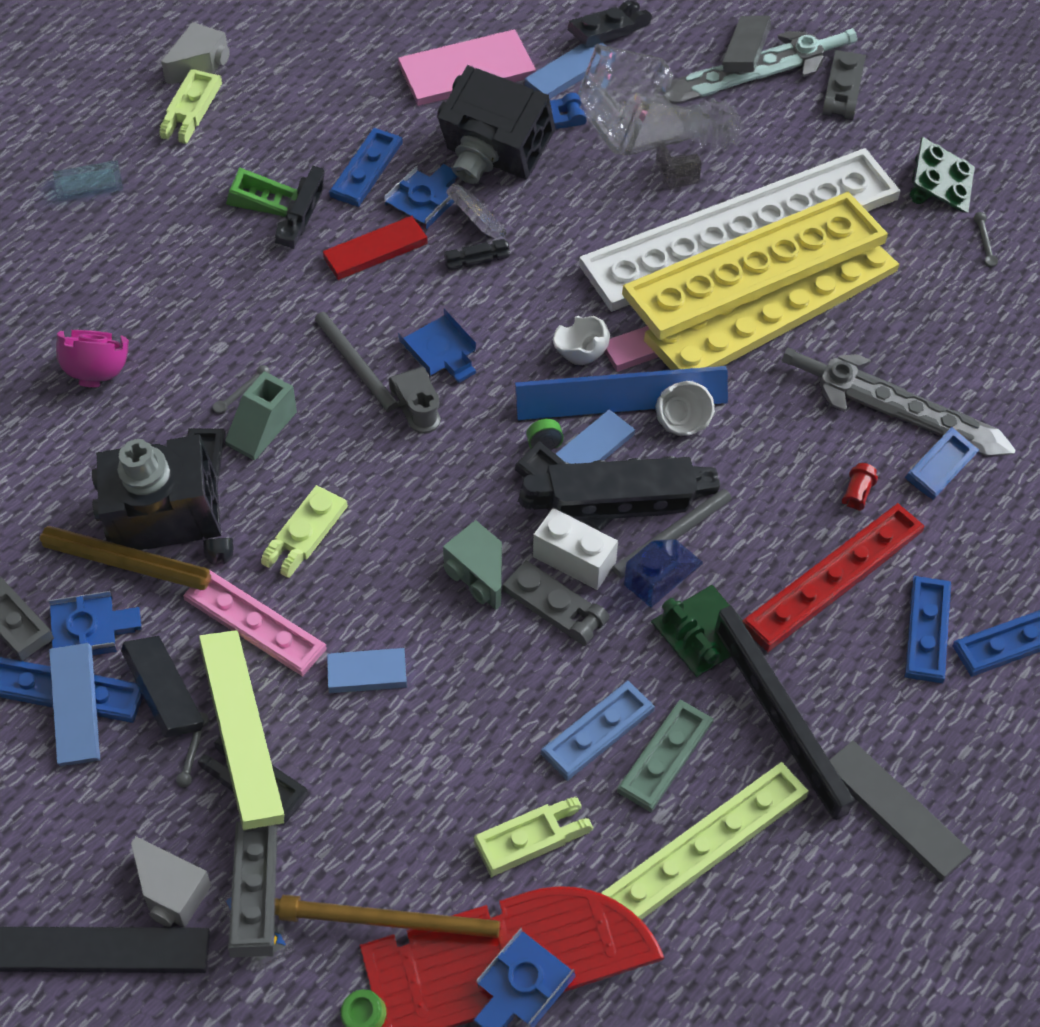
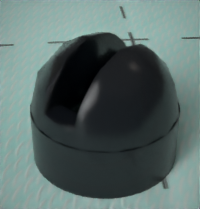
[203,538,234,565]

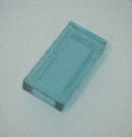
[53,160,124,202]

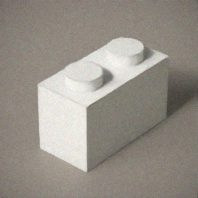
[533,508,618,590]

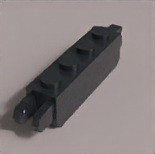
[517,456,720,521]

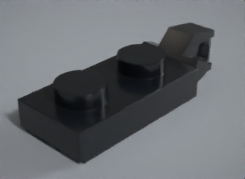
[275,165,324,249]

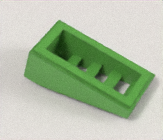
[226,168,298,217]

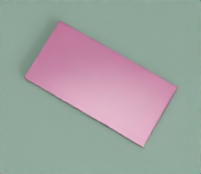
[398,29,536,106]

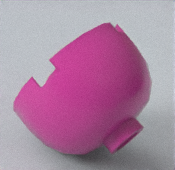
[56,330,129,387]

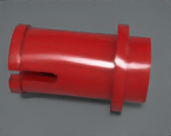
[842,463,878,511]

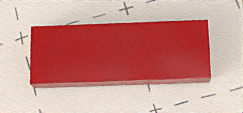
[323,216,428,280]

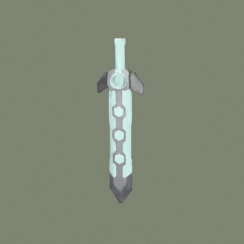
[655,28,857,103]

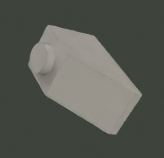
[161,22,230,84]
[131,836,211,928]

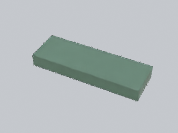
[617,699,714,813]

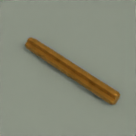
[40,526,212,590]

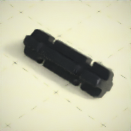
[444,239,510,270]

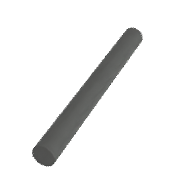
[315,312,399,413]
[612,489,732,579]

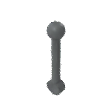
[974,212,998,267]
[213,365,270,414]
[176,712,209,788]

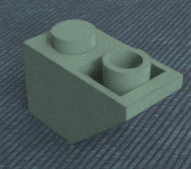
[225,371,297,461]
[443,520,502,610]

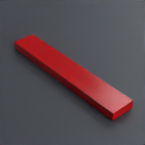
[742,503,925,652]

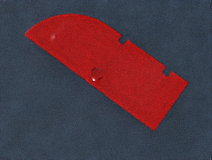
[360,886,665,1027]

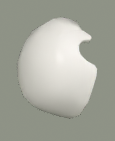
[553,316,610,365]
[656,381,715,436]

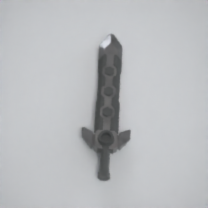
[782,347,1015,457]

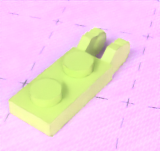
[160,69,222,144]
[261,485,348,578]
[474,797,593,877]

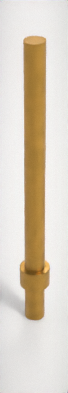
[275,895,500,938]

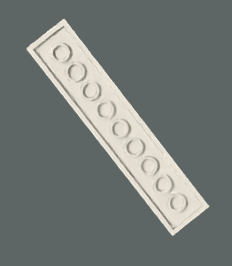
[579,148,900,312]

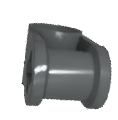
[389,366,441,434]

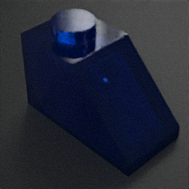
[624,539,703,608]

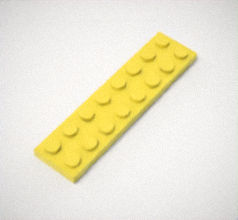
[622,192,888,340]
[644,246,899,370]

